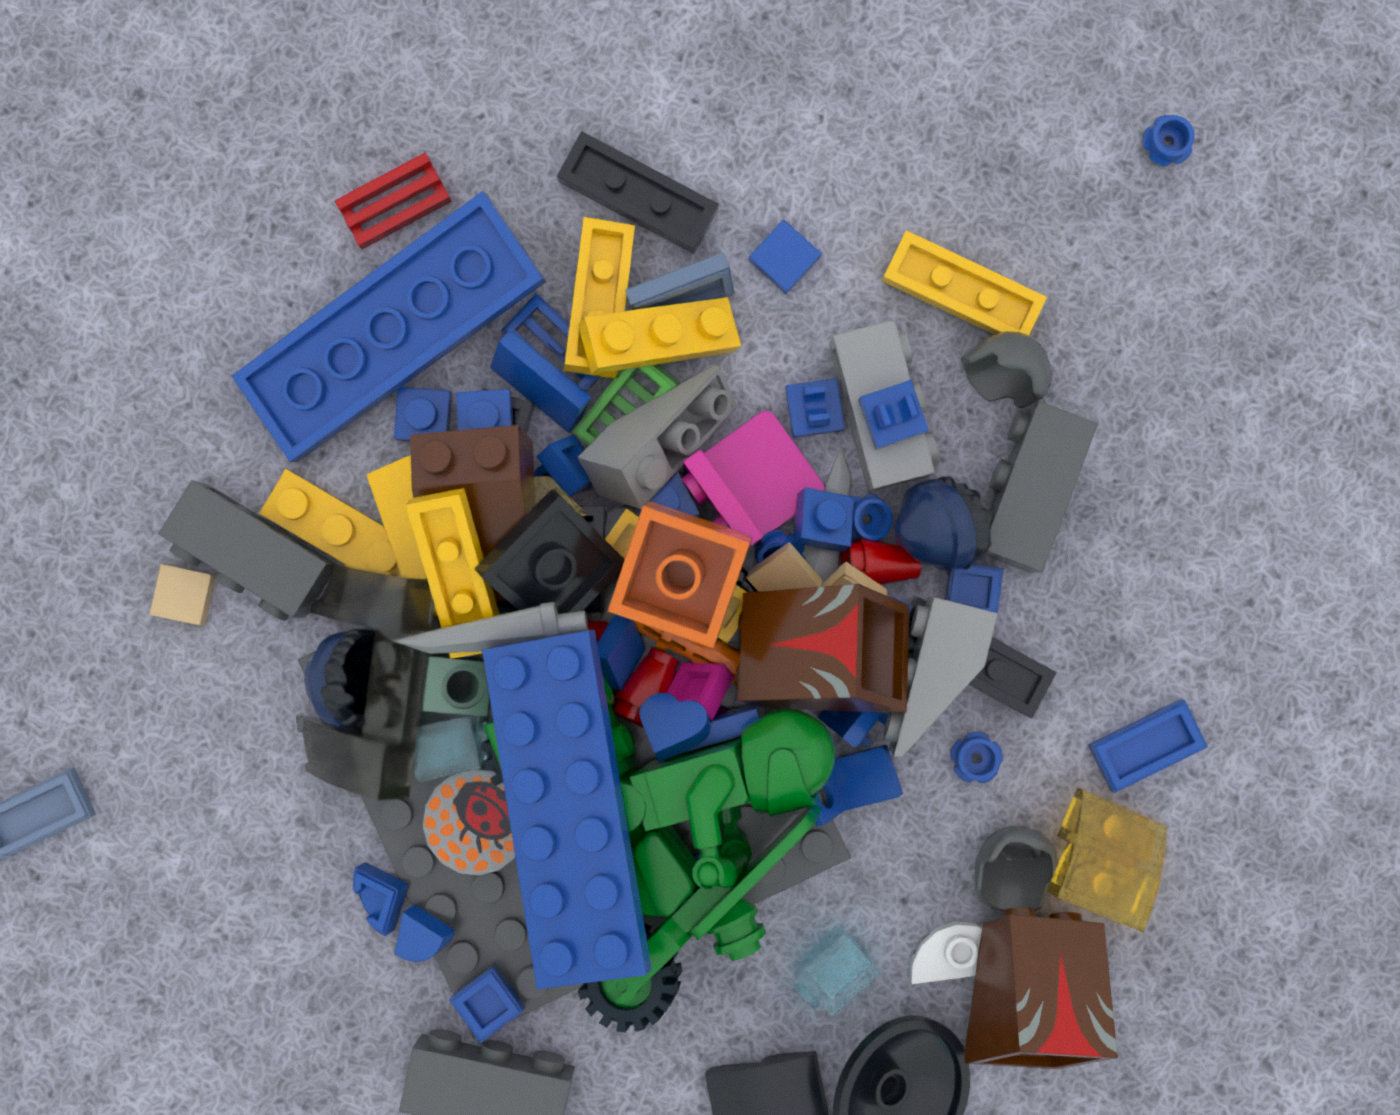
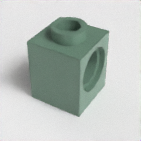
[413,653,491,717]

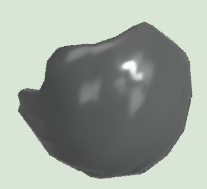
[961,331,1052,409]
[974,826,1059,912]

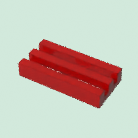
[334,152,452,249]

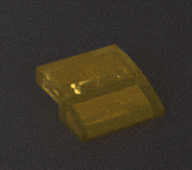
[1047,787,1167,933]

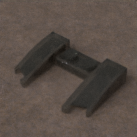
[296,564,434,800]

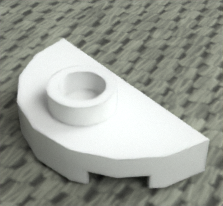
[909,922,982,985]

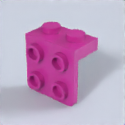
[681,411,825,548]

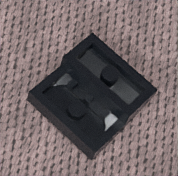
[705,1051,829,1115]

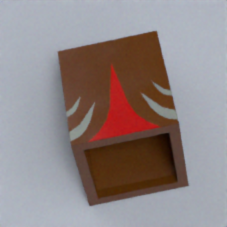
[736,584,909,713]
[964,907,1118,1069]

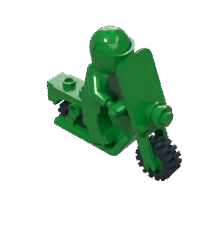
[481,674,835,1033]

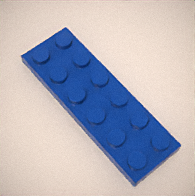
[231,191,547,462]
[482,630,652,989]

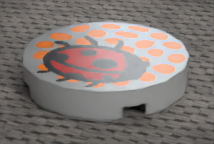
[423,768,515,876]

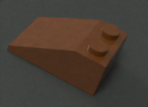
[410,425,535,607]

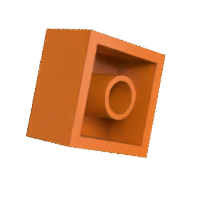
[608,501,753,648]

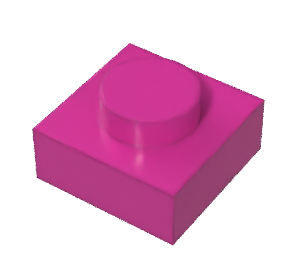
[666,662,734,721]

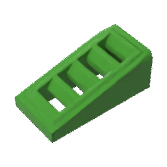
[573,364,681,446]

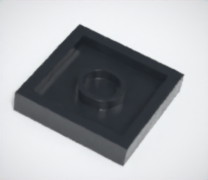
[474,489,625,614]

